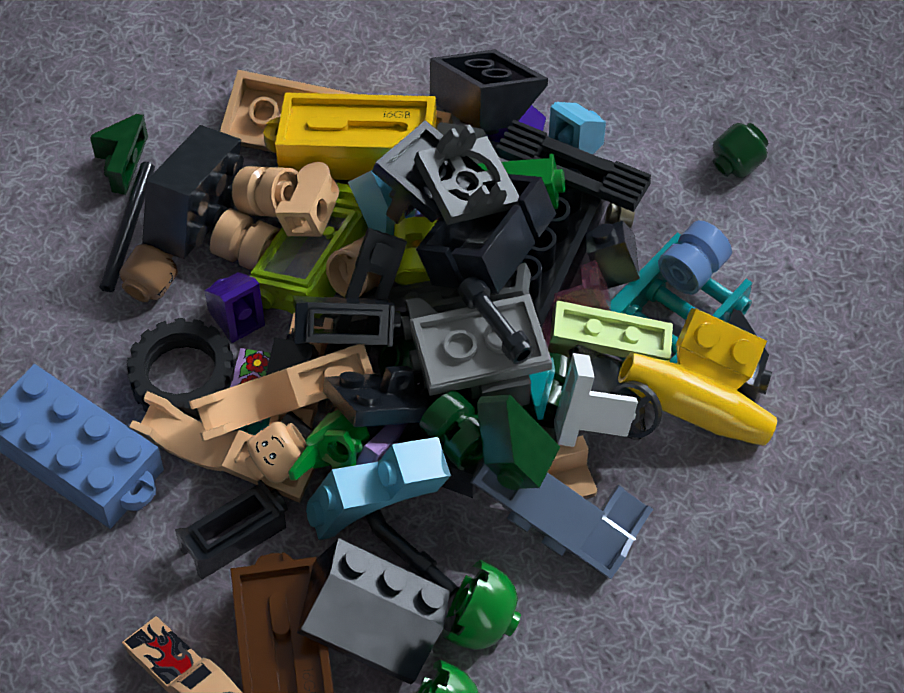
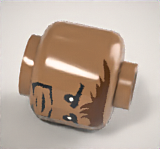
[119,244,178,302]

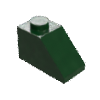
[477,395,560,490]

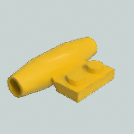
[618,308,777,446]

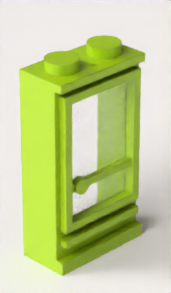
[248,183,368,318]

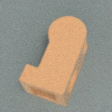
[275,162,339,237]

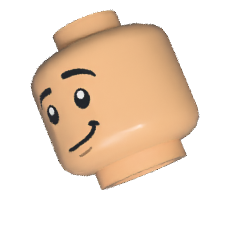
[245,422,307,484]

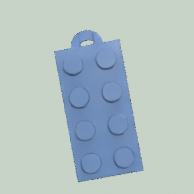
[0,364,164,529]

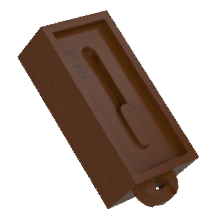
[230,552,334,693]

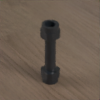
[458,276,534,364]

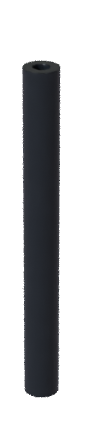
[99,162,155,293]

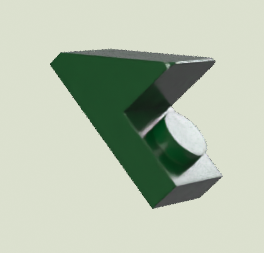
[90,114,148,195]

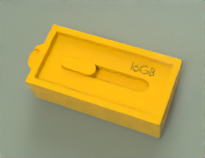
[263,92,437,180]

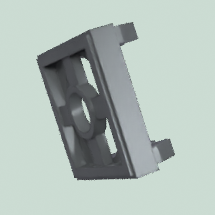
[414,125,520,225]

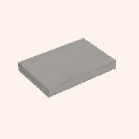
[410,294,552,396]

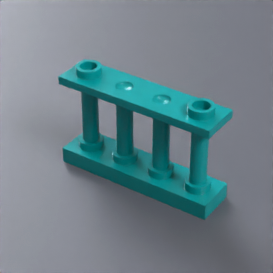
[579,232,753,364]

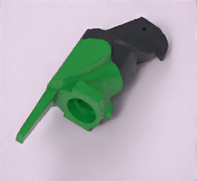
[288,407,385,480]

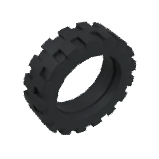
[127,318,235,421]

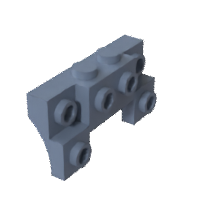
[470,462,653,579]

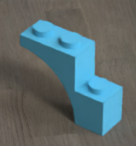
[306,437,451,540]

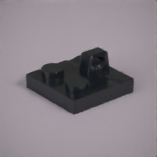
[323,366,432,427]

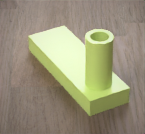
[548,301,673,362]

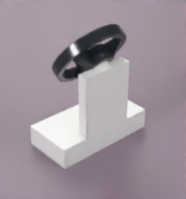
[554,353,662,447]

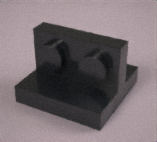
[372,120,485,225]

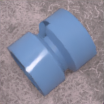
[658,220,732,295]

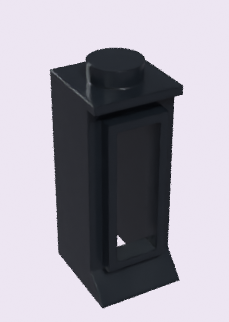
[291,296,401,346]
[175,480,288,580]

